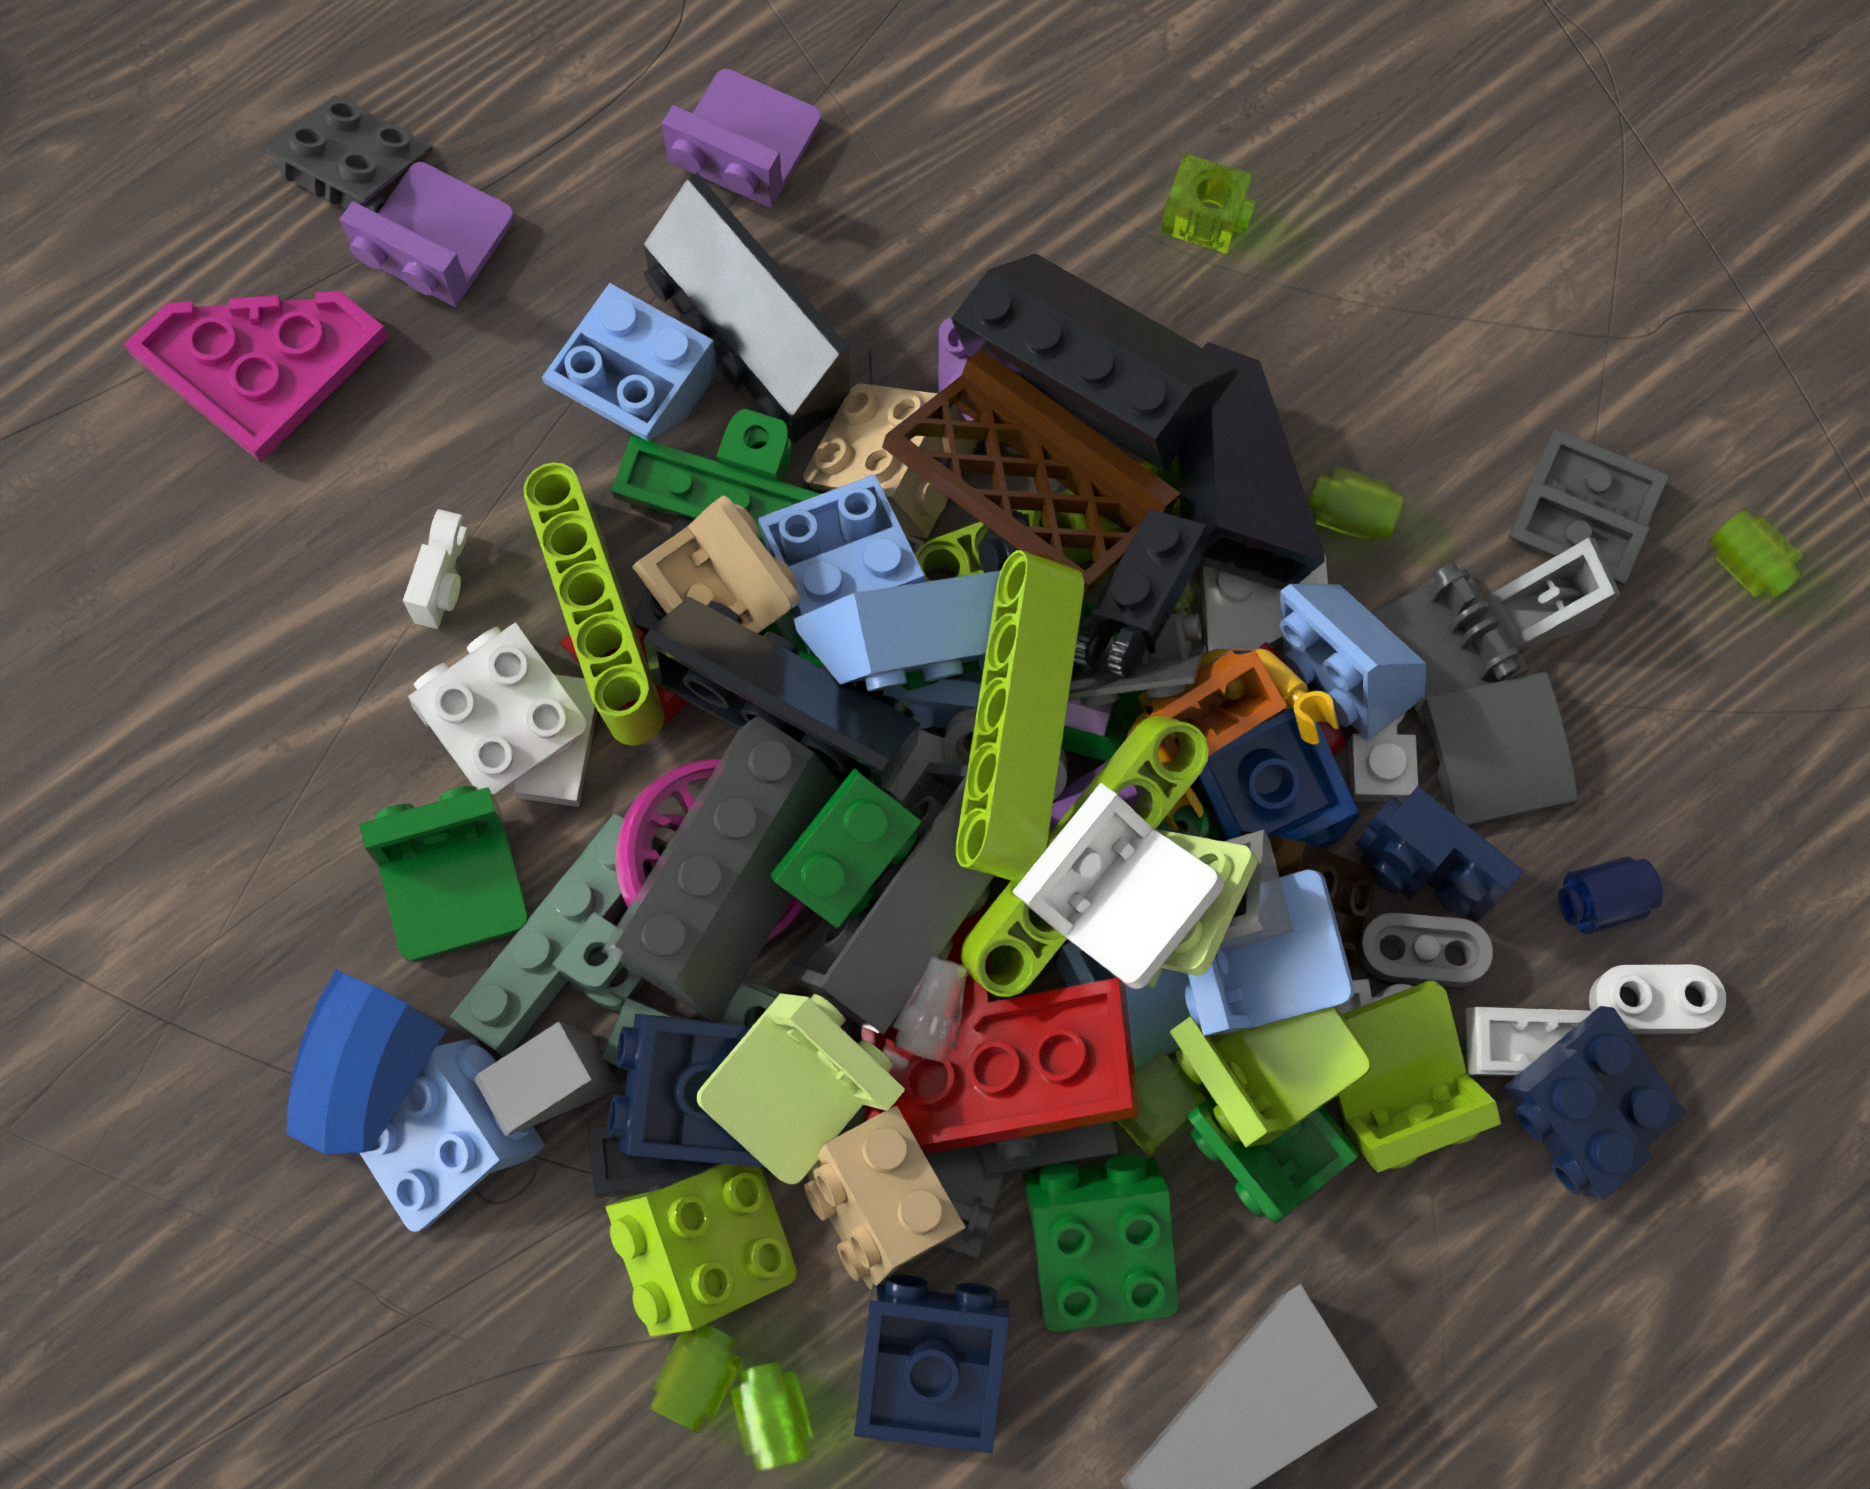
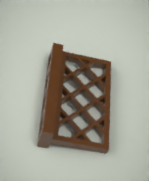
[882,348,1180,597]

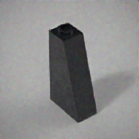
[1178,342,1325,590]

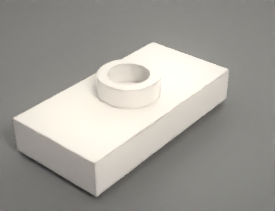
[513,674,598,807]
[1465,1007,1594,1076]

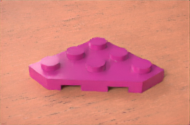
[124,291,389,463]

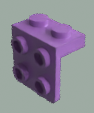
[662,69,821,209]
[339,162,514,307]

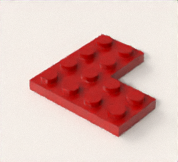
[861,901,1140,1155]

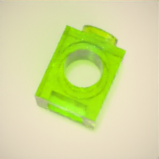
[1160,153,1257,254]

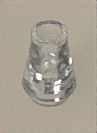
[893,956,970,1063]

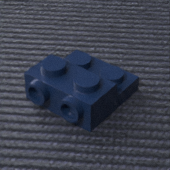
[1355,786,1524,923]
[1504,1006,1687,1200]
[608,1013,763,1167]
[854,1274,1009,1453]

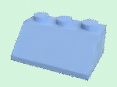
[794,571,1000,692]

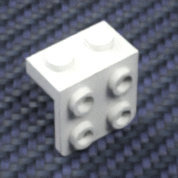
[408,622,586,796]
[1012,783,1224,989]

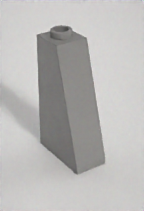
[1121,1284,1378,1489]

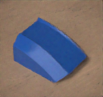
[1196,707,1359,849]
[286,969,446,1155]

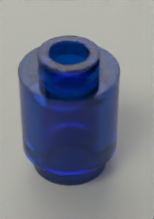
[1558,856,1663,935]

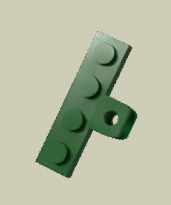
[611,409,821,546]

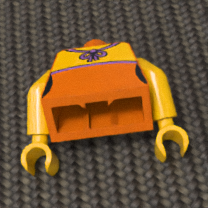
[1127,648,1339,831]

